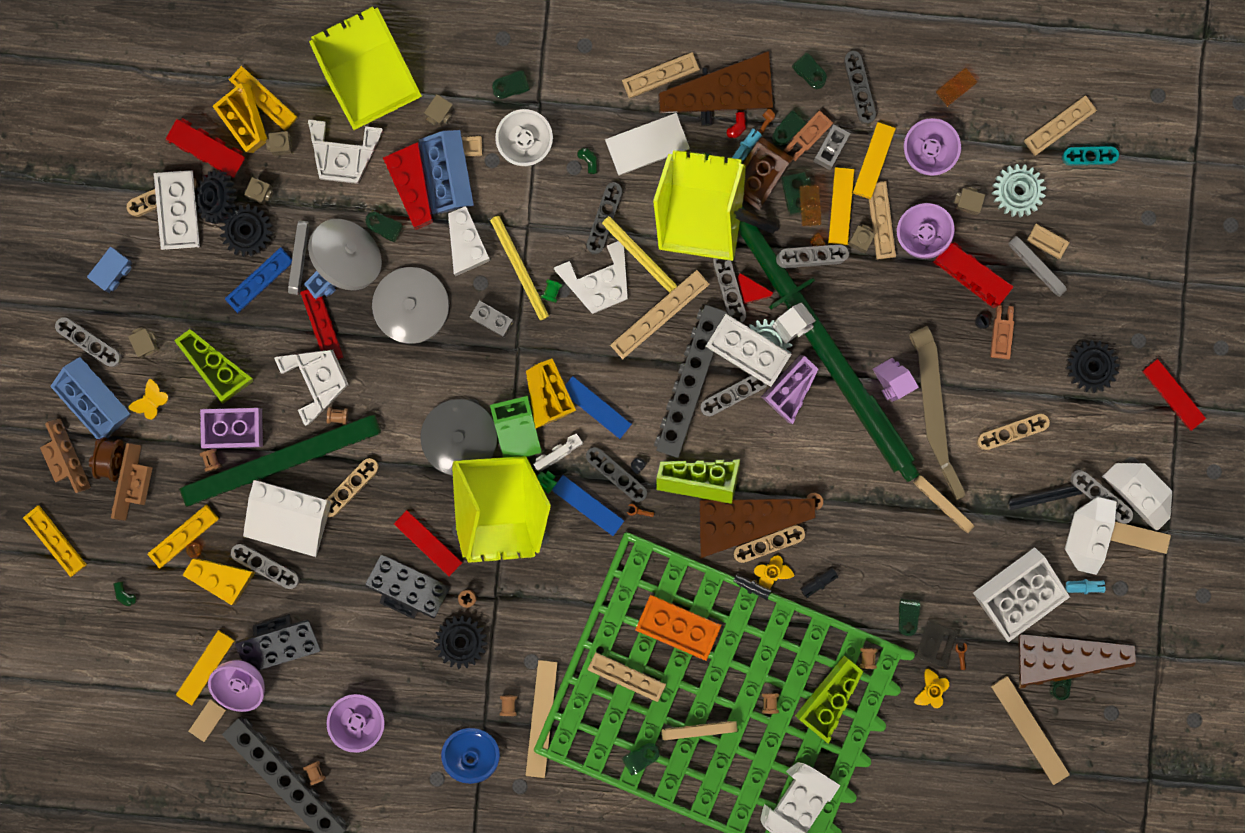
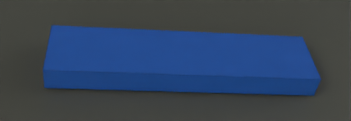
[225,247,292,313]
[565,376,632,439]
[552,475,624,536]

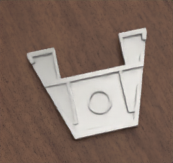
[308,120,383,184]
[554,241,628,314]
[274,350,349,426]

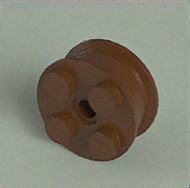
[89,437,125,482]

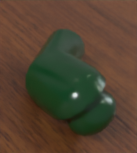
[577,148,597,174]
[113,582,136,606]

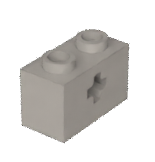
[813,124,850,170]
[470,301,514,338]

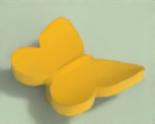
[128,379,169,420]
[754,555,794,588]
[914,669,949,708]

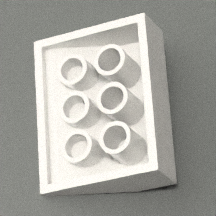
[243,480,331,557]
[973,547,1070,642]

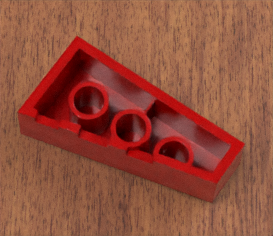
[165,118,245,178]
[383,142,433,230]
[933,242,1013,308]

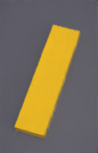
[229,66,298,132]
[853,122,896,200]
[828,167,854,246]
[148,504,219,569]
[23,506,87,577]
[176,630,235,706]

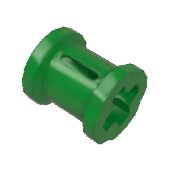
[540,279,563,303]

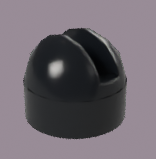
[975,314,991,329]
[631,458,648,475]

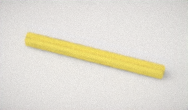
[490,216,549,320]
[602,217,677,293]

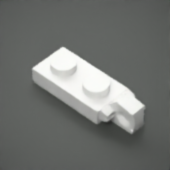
[534,434,583,472]

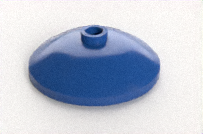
[441,728,500,784]

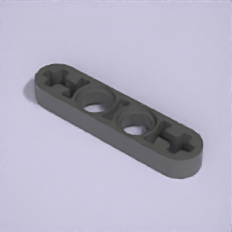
[844,51,876,125]
[587,182,622,255]
[586,447,647,502]

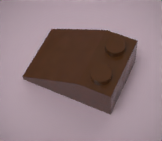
[743,137,794,210]

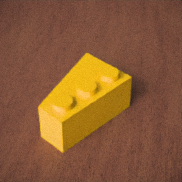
[213,83,267,153]
[526,359,576,429]
[183,558,255,605]

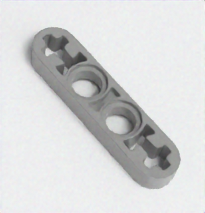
[288,220,309,295]
[1008,236,1067,297]
[776,245,849,268]
[713,258,746,323]
[55,318,122,367]
[700,376,767,417]
[1070,470,1133,524]
[231,544,300,589]

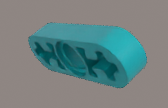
[1062,147,1119,166]

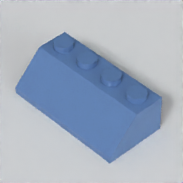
[418,130,474,214]
[50,357,130,439]

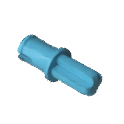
[732,129,762,163]
[1066,579,1105,594]

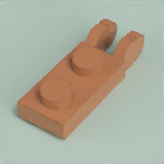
[784,110,833,161]
[990,305,1014,360]

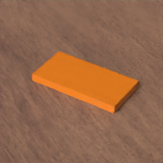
[635,595,721,661]

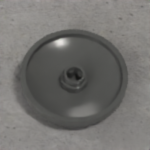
[420,399,498,475]

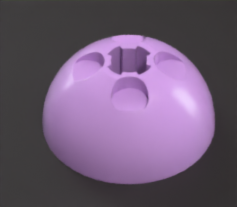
[904,118,961,176]
[897,203,954,259]
[208,660,265,712]
[327,694,384,752]

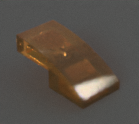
[936,68,978,107]
[799,185,821,226]

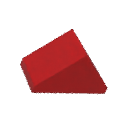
[737,273,773,304]

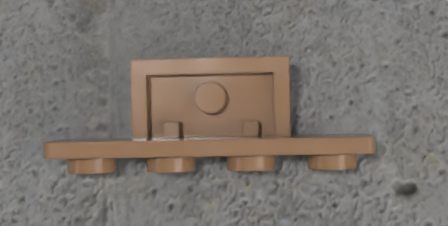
[40,419,91,493]
[111,443,152,521]

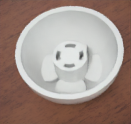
[496,109,553,166]

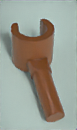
[758,109,775,135]
[627,504,654,517]
[955,643,967,670]

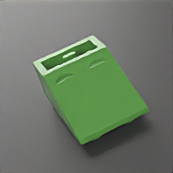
[490,396,542,458]

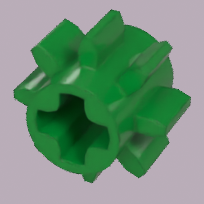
[537,471,557,494]

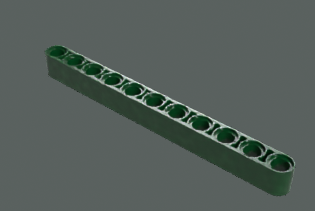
[179,415,382,507]

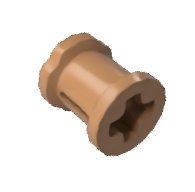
[327,407,348,425]
[200,448,222,472]
[806,493,823,510]
[458,590,477,608]
[860,648,878,669]
[762,693,779,714]
[500,695,517,716]
[303,761,326,785]

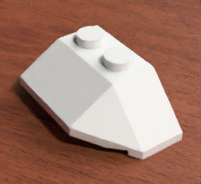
[1102,463,1172,532]
[1065,497,1117,575]

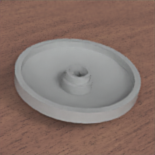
[308,219,382,290]
[372,267,449,344]

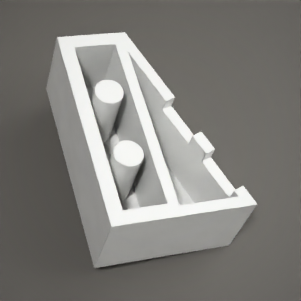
[448,206,490,276]
[772,303,816,344]

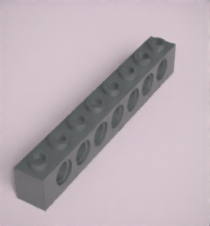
[654,305,727,458]
[222,717,347,833]

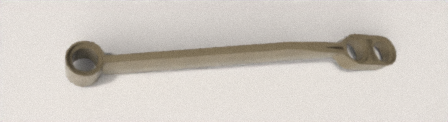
[909,326,965,500]

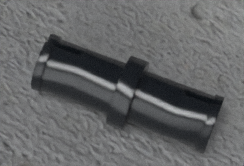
[800,568,839,599]
[732,573,772,600]

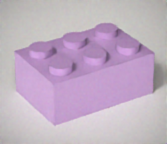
[200,408,263,449]

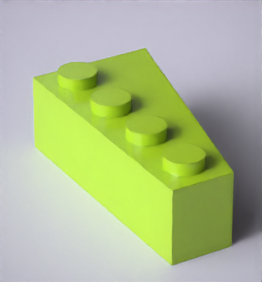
[174,329,253,404]
[657,459,740,504]
[795,656,863,744]

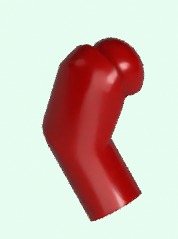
[726,112,746,138]

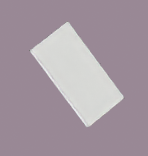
[605,113,690,176]
[154,170,200,250]
[705,314,791,387]

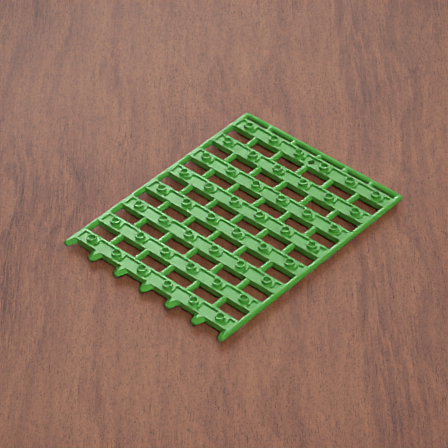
[534,532,915,833]

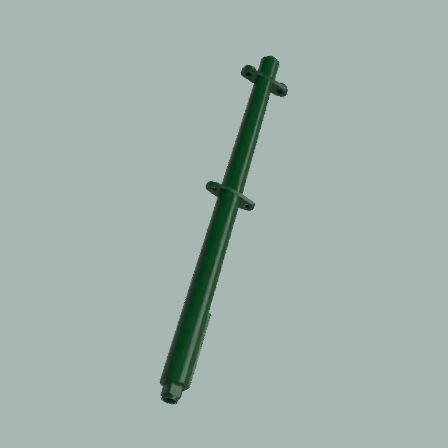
[702,152,920,482]

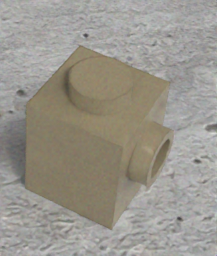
[424,94,454,127]
[266,131,293,156]
[244,177,273,205]
[954,187,985,215]
[848,225,875,254]
[128,327,159,358]

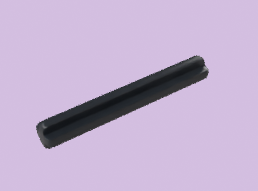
[734,208,779,234]
[1008,485,1083,510]

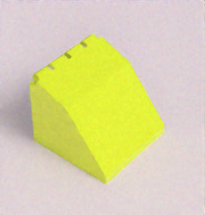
[309,7,422,130]
[653,150,745,261]
[452,456,551,563]

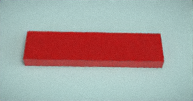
[300,289,344,360]
[1142,359,1206,431]
[394,510,463,577]

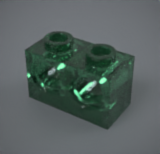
[781,172,815,217]

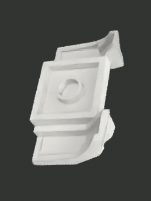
[760,762,840,833]

